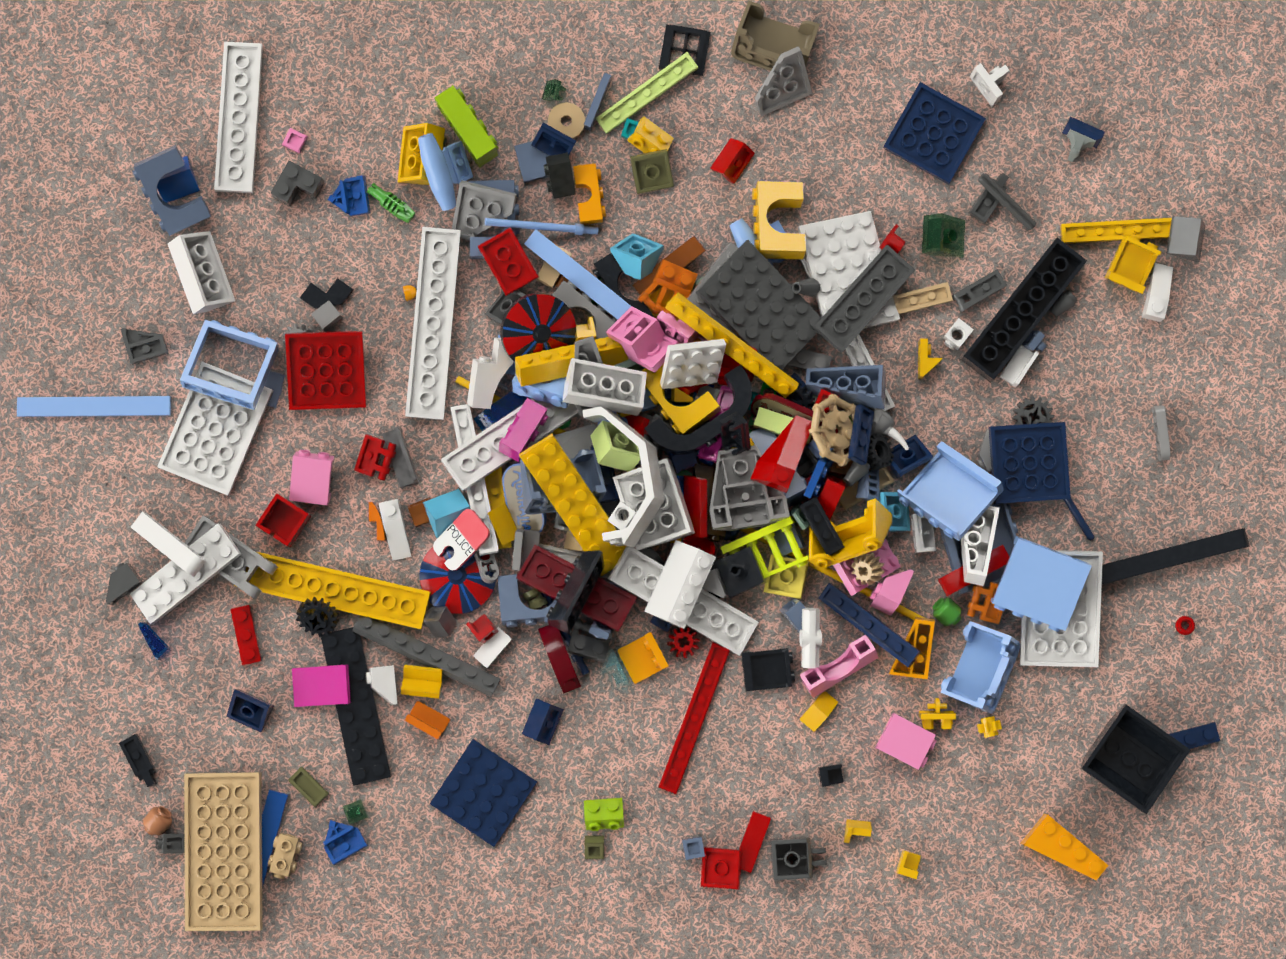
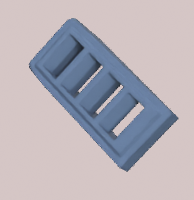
[856,470,879,501]

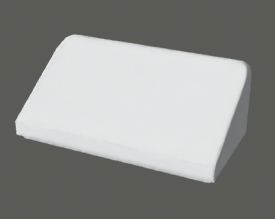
[473,627,513,669]

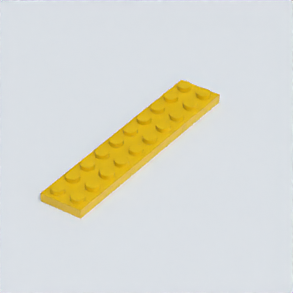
[234,551,430,630]

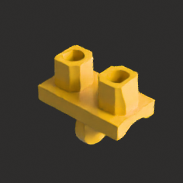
[919,698,956,729]

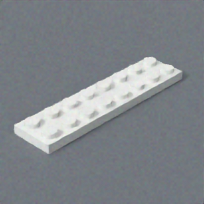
[214,42,263,193]
[441,398,579,492]
[608,546,759,656]

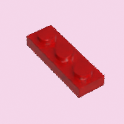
[230,605,262,665]

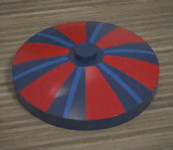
[419,546,496,614]

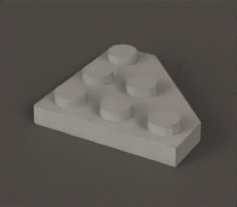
[754,47,813,116]
[452,180,517,240]

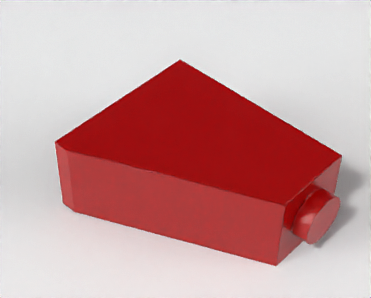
[818,474,846,520]

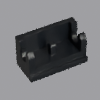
[719,411,751,456]

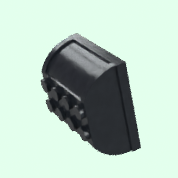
[1080,704,1190,815]

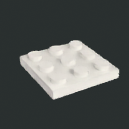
[660,339,726,389]

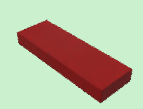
[739,811,771,873]

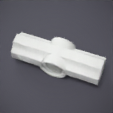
[799,608,822,668]

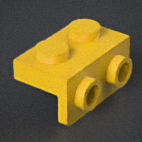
[627,116,674,153]

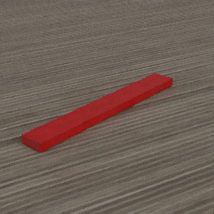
[658,642,730,794]

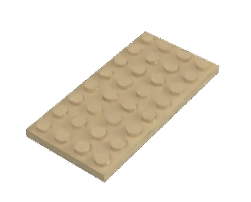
[184,772,263,931]

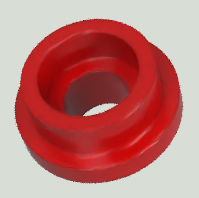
[1175,616,1195,635]

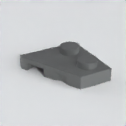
[120,328,169,365]

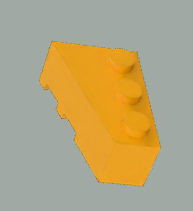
[889,617,935,679]

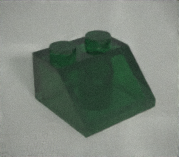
[922,213,965,258]

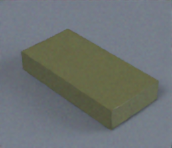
[288,766,329,807]

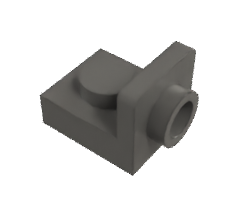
[155,833,185,854]

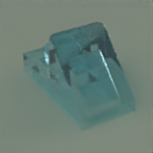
[600,648,629,687]

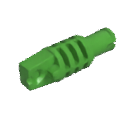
[367,183,415,223]

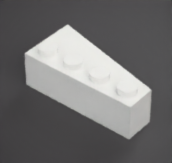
[961,506,1000,586]

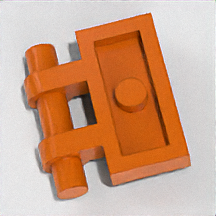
[967,582,1003,625]

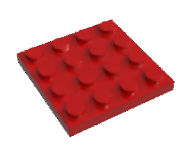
[285,331,366,410]

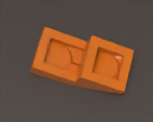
[369,502,386,542]

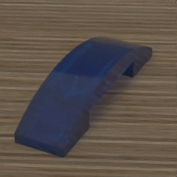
[473,391,532,431]

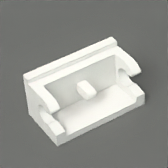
[911,514,936,553]

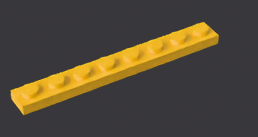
[665,293,799,398]

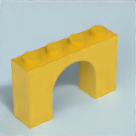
[752,181,806,259]
[642,364,721,435]

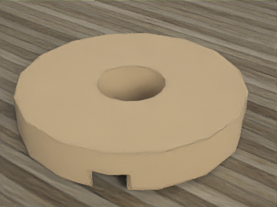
[548,102,585,139]

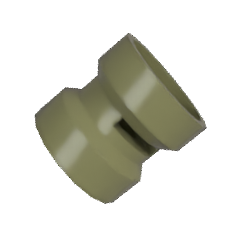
[523,589,548,610]

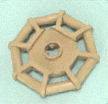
[809,394,856,466]

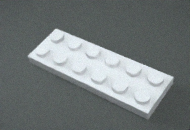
[130,523,242,625]

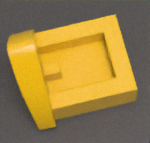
[844,819,872,843]

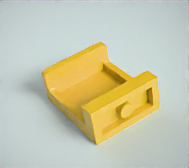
[1104,234,1162,294]

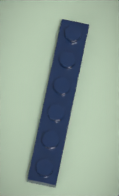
[818,583,921,668]

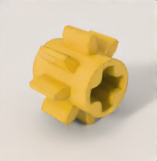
[977,716,1002,738]

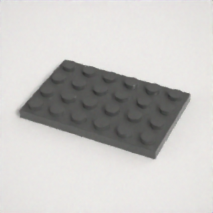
[696,240,821,370]

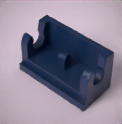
[531,122,576,156]

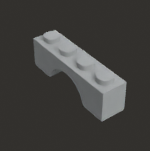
[552,281,617,339]

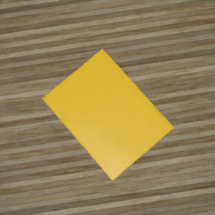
[487,503,517,546]

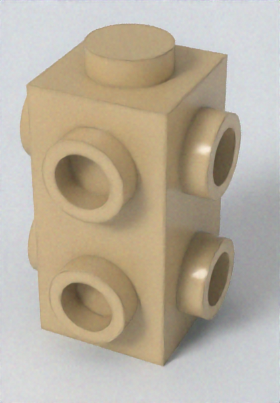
[268,833,303,879]

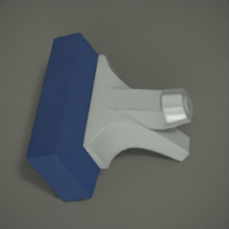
[1062,116,1105,162]

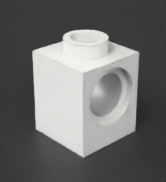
[942,318,974,350]
[607,501,637,530]

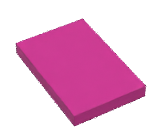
[292,665,351,707]

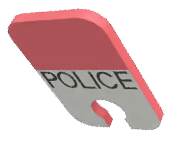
[433,509,490,571]

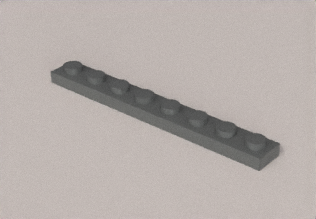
[352,615,500,697]

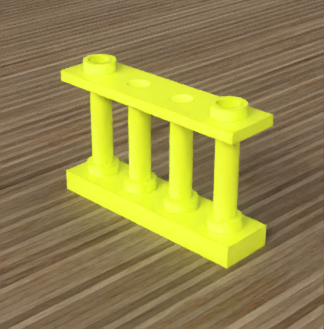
[720,516,809,578]

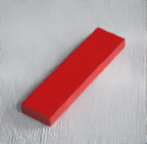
[938,544,1010,596]

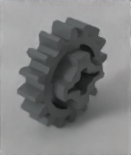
[1012,396,1055,425]

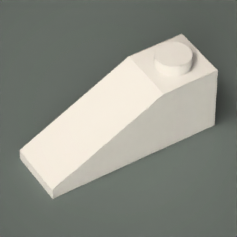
[1141,263,1173,322]
[379,499,412,561]

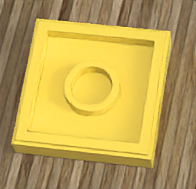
[764,554,809,599]

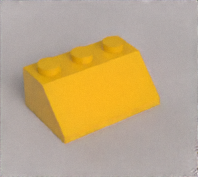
[397,123,445,185]

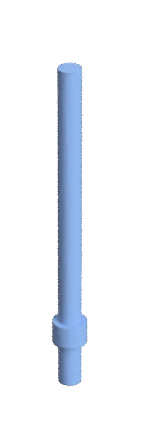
[485,218,598,235]

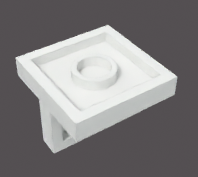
[970,63,1010,107]

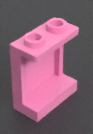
[289,450,334,505]
[875,713,937,770]

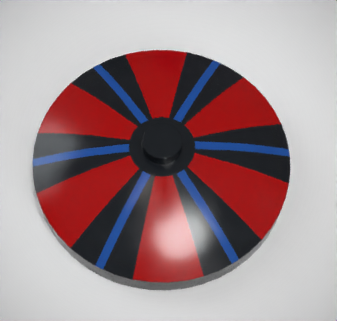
[500,293,576,362]

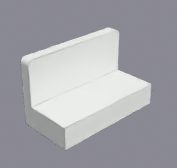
[999,345,1039,387]

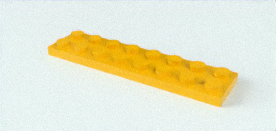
[519,433,626,576]

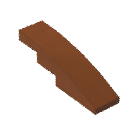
[633,236,706,295]

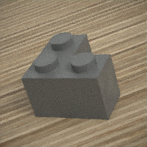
[271,160,325,206]

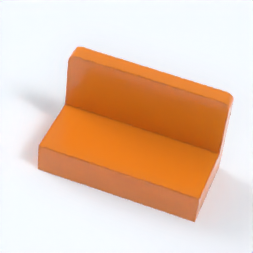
[404,701,450,740]

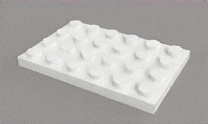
[798,211,900,328]
[157,362,274,496]
[1020,550,1103,667]

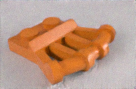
[638,259,698,318]

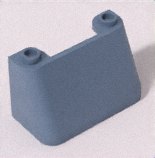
[520,449,606,515]

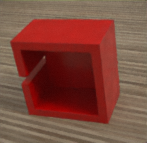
[255,493,311,548]

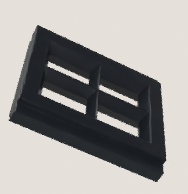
[659,24,711,76]

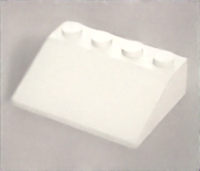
[613,458,695,551]

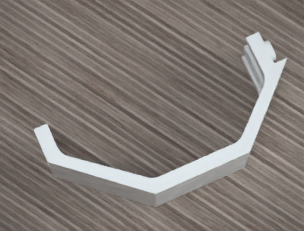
[582,406,665,548]

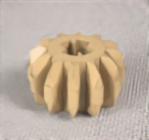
[851,552,885,585]

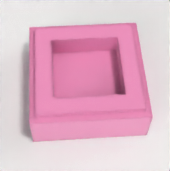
[282,128,308,154]

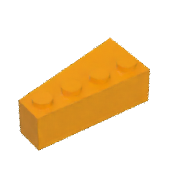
[1020,814,1109,880]

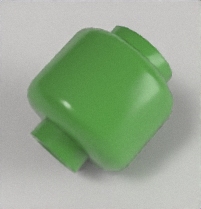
[932,598,961,626]

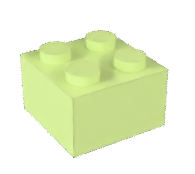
[590,420,640,472]

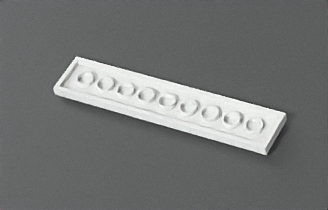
[405,227,461,420]

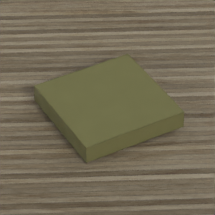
[630,149,674,194]

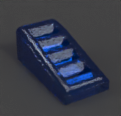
[138,622,171,660]

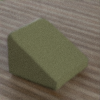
[584,835,604,859]

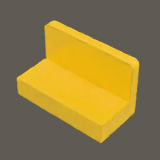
[401,665,442,699]

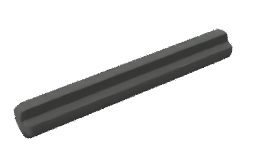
[978,173,1036,230]

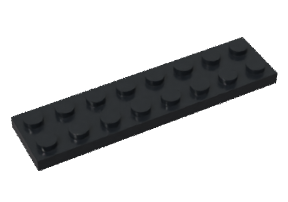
[321,627,391,786]

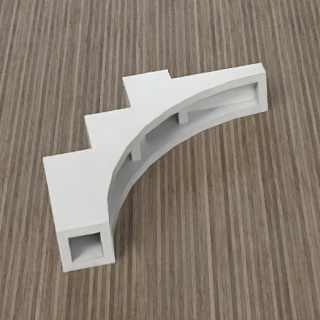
[467,338,514,409]

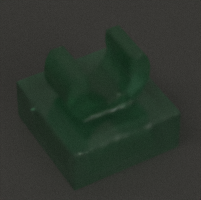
[542,79,566,101]
[343,799,368,825]

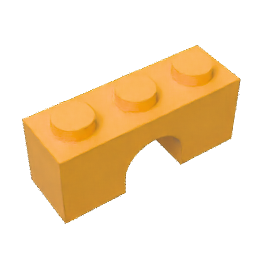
[573,163,606,225]

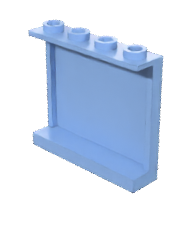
[897,441,1003,541]
[991,536,1092,632]

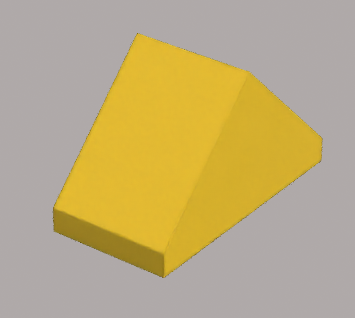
[799,691,838,732]

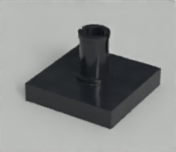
[716,546,766,598]

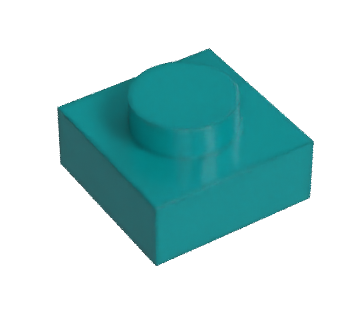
[621,118,639,140]

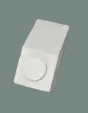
[366,665,398,705]

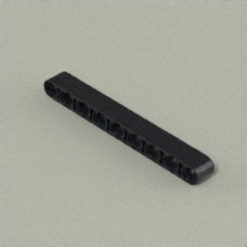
[1102,528,1250,584]

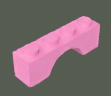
[800,635,878,698]

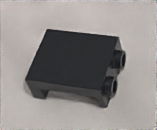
[741,648,795,692]

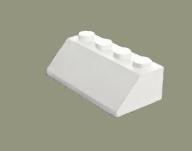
[168,231,235,314]
[562,358,647,416]
[644,540,716,628]

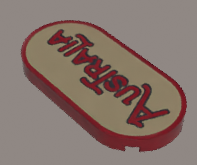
[751,393,813,439]

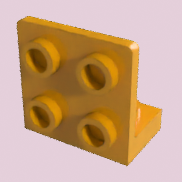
[617,632,669,684]

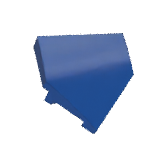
[327,175,371,216]
[323,820,368,865]

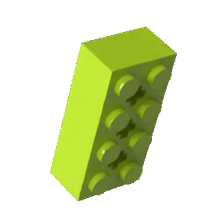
[434,85,499,168]

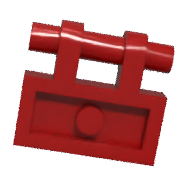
[354,434,397,481]

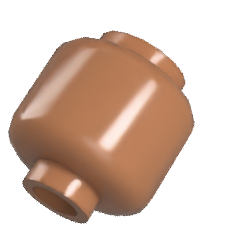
[143,806,172,836]

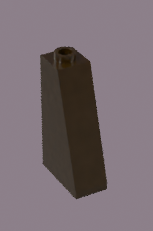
[693,464,726,542]

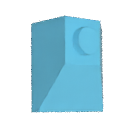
[610,233,664,280]

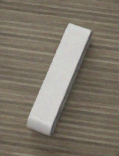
[131,511,206,577]

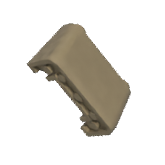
[731,0,820,71]

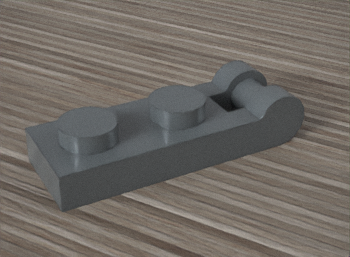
[952,269,1007,313]

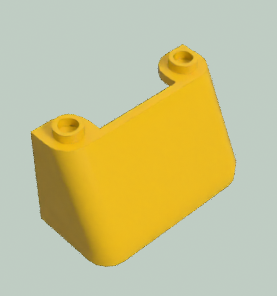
[809,498,892,569]

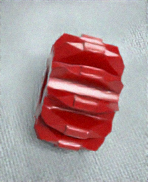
[667,627,700,659]

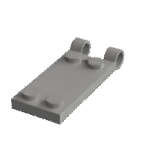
[185,515,278,599]

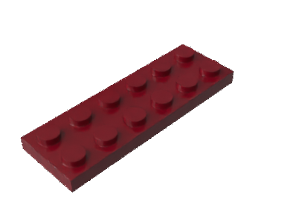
[516,545,637,633]

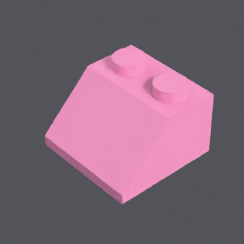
[870,570,914,616]

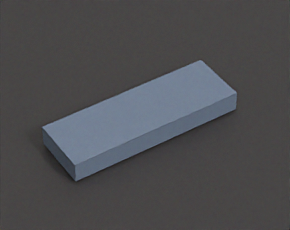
[584,73,611,131]

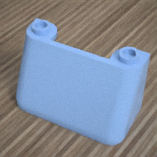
[941,621,1020,714]

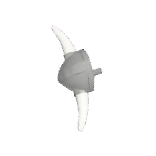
[842,407,909,451]

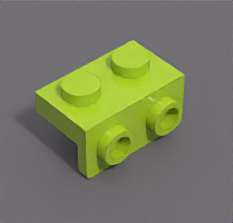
[584,798,624,831]

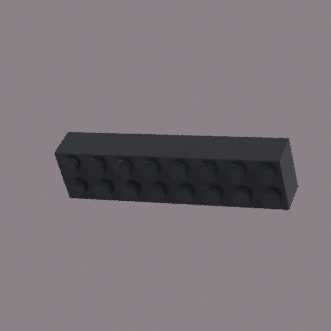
[960,238,1087,383]

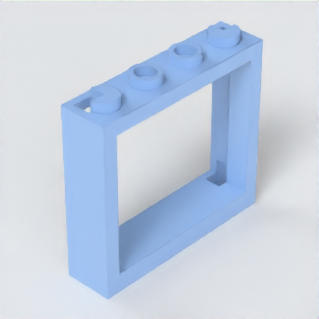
[180,320,279,410]

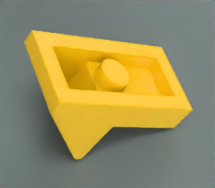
[918,338,943,379]

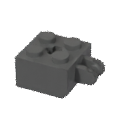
[770,837,827,880]

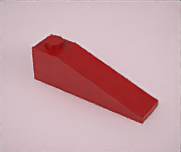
[751,415,812,493]

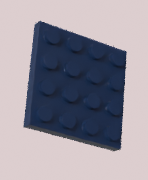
[883,82,986,184]
[988,422,1071,504]
[430,739,537,847]

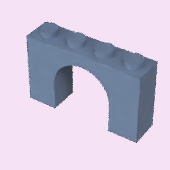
[132,145,211,236]
[468,180,520,259]
[498,574,580,627]

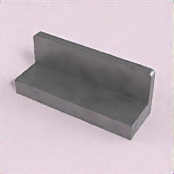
[382,426,419,488]

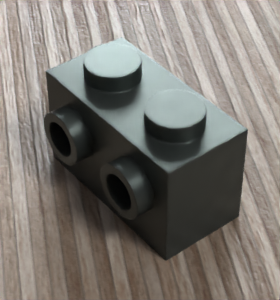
[543,153,576,199]

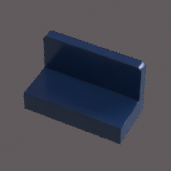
[522,699,564,745]

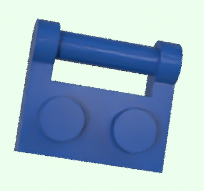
[803,457,834,499]

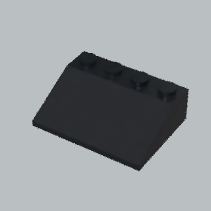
[546,550,605,634]

